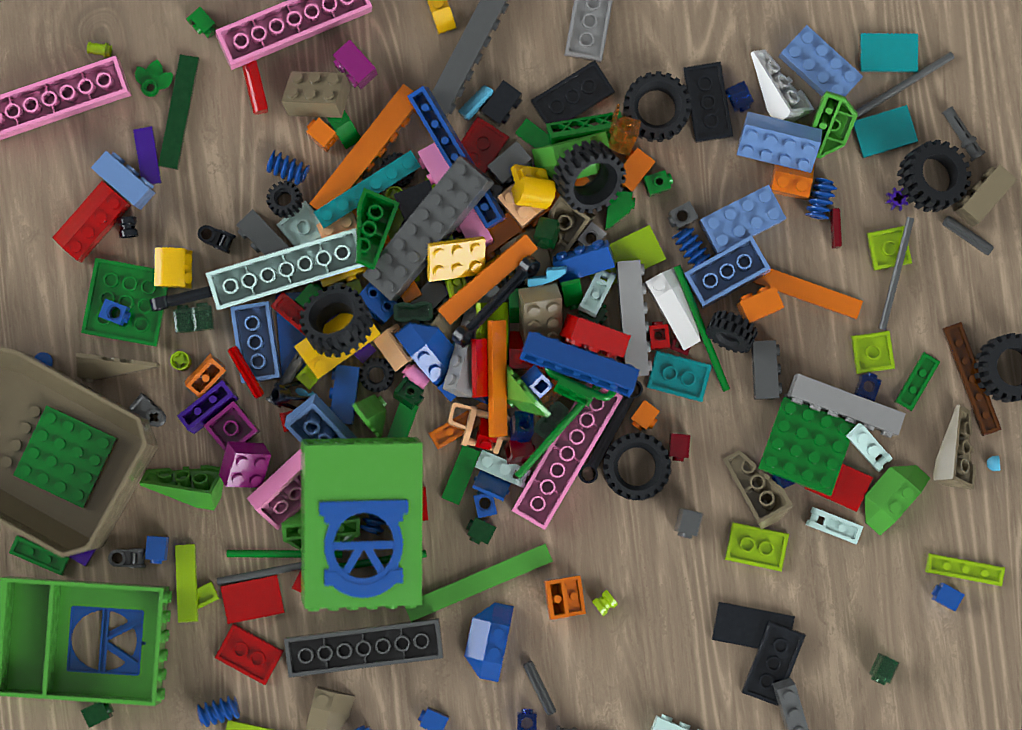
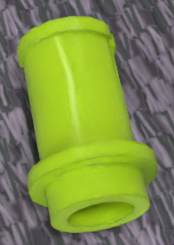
[87,42,112,58]

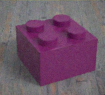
[333,40,378,89]
[204,401,260,451]
[219,441,271,488]

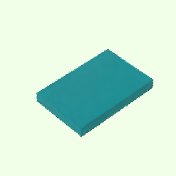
[860,33,918,73]
[853,105,918,158]
[646,350,712,402]

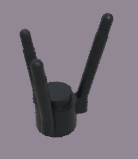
[271,381,322,410]

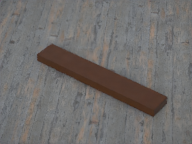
[942,322,1002,436]

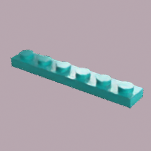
[314,150,421,229]

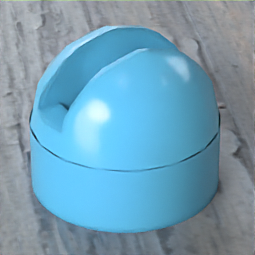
[986,455,1001,471]

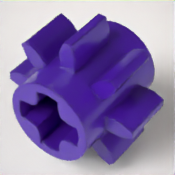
[885,187,909,211]

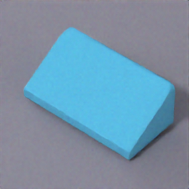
[458,85,494,121]

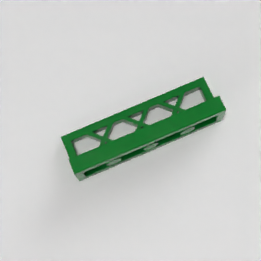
[546,111,626,145]

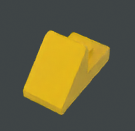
[427,0,456,34]

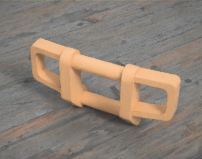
[447,403,526,455]

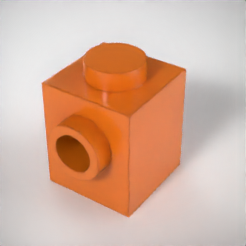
[630,400,660,431]

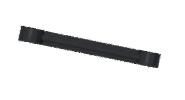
[452,255,540,348]
[149,286,213,312]
[578,380,643,483]

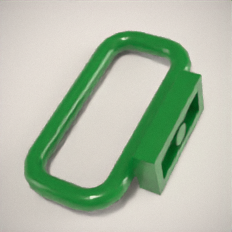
[545,368,616,407]

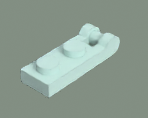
[578,270,617,318]
[846,423,893,472]
[475,450,531,488]
[806,507,863,544]

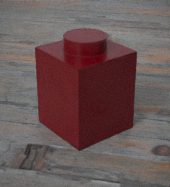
[668,433,691,462]
[504,438,536,464]

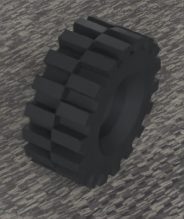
[706,310,758,353]

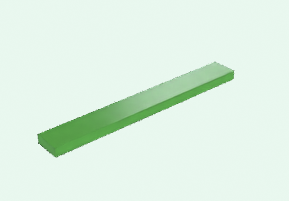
[405,544,553,622]

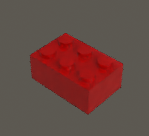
[560,313,631,359]

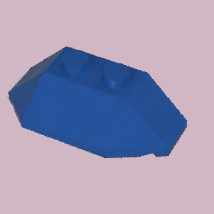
[395,322,454,387]
[464,602,514,682]

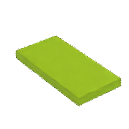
[589,225,666,286]

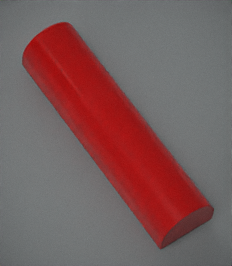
[242,60,268,115]

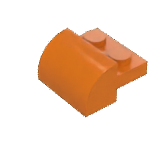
[544,575,586,620]

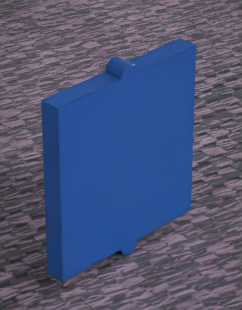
[472,470,511,501]

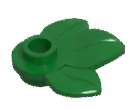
[135,60,173,97]

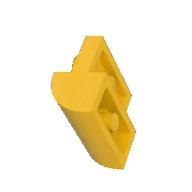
[511,164,556,209]
[154,247,193,289]

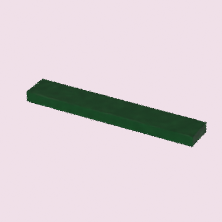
[158,54,199,170]

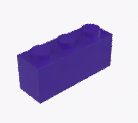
[177,380,239,434]

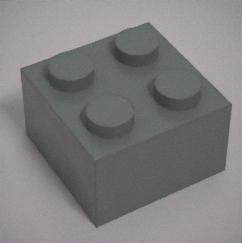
[488,141,532,188]

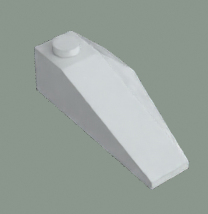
[751,50,814,122]
[645,268,700,350]

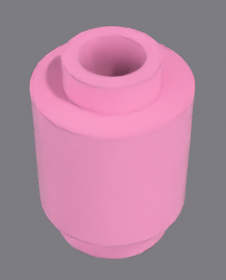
[402,363,430,389]

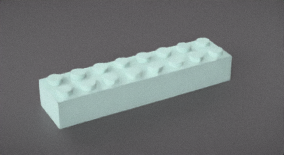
[206,228,364,310]

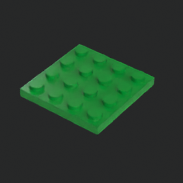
[81,258,169,347]
[758,397,856,496]
[13,405,117,508]

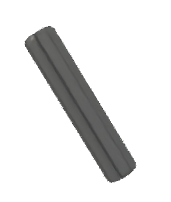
[942,216,994,255]
[523,661,556,715]

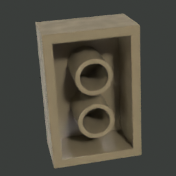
[282,71,351,118]
[955,164,1018,227]
[519,283,562,344]

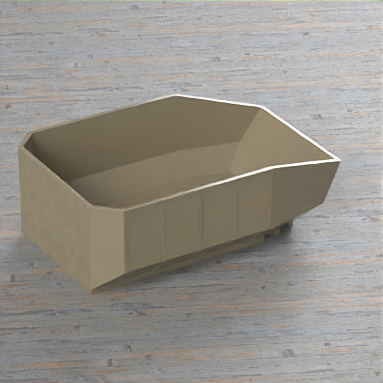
[0,347,159,557]

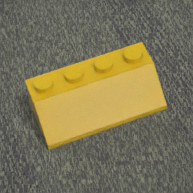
[294,313,381,379]

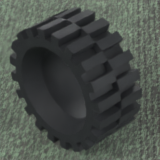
[623,71,691,142]
[553,140,626,213]
[897,140,972,212]
[299,285,373,358]
[974,333,1022,403]
[603,433,672,500]

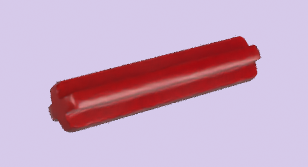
[228,346,264,399]

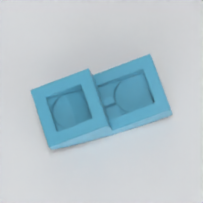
[527,266,567,287]

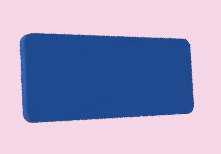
[275,292,306,376]

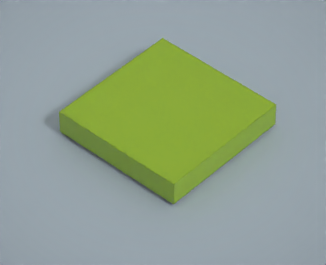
[867,226,912,271]
[851,331,895,374]

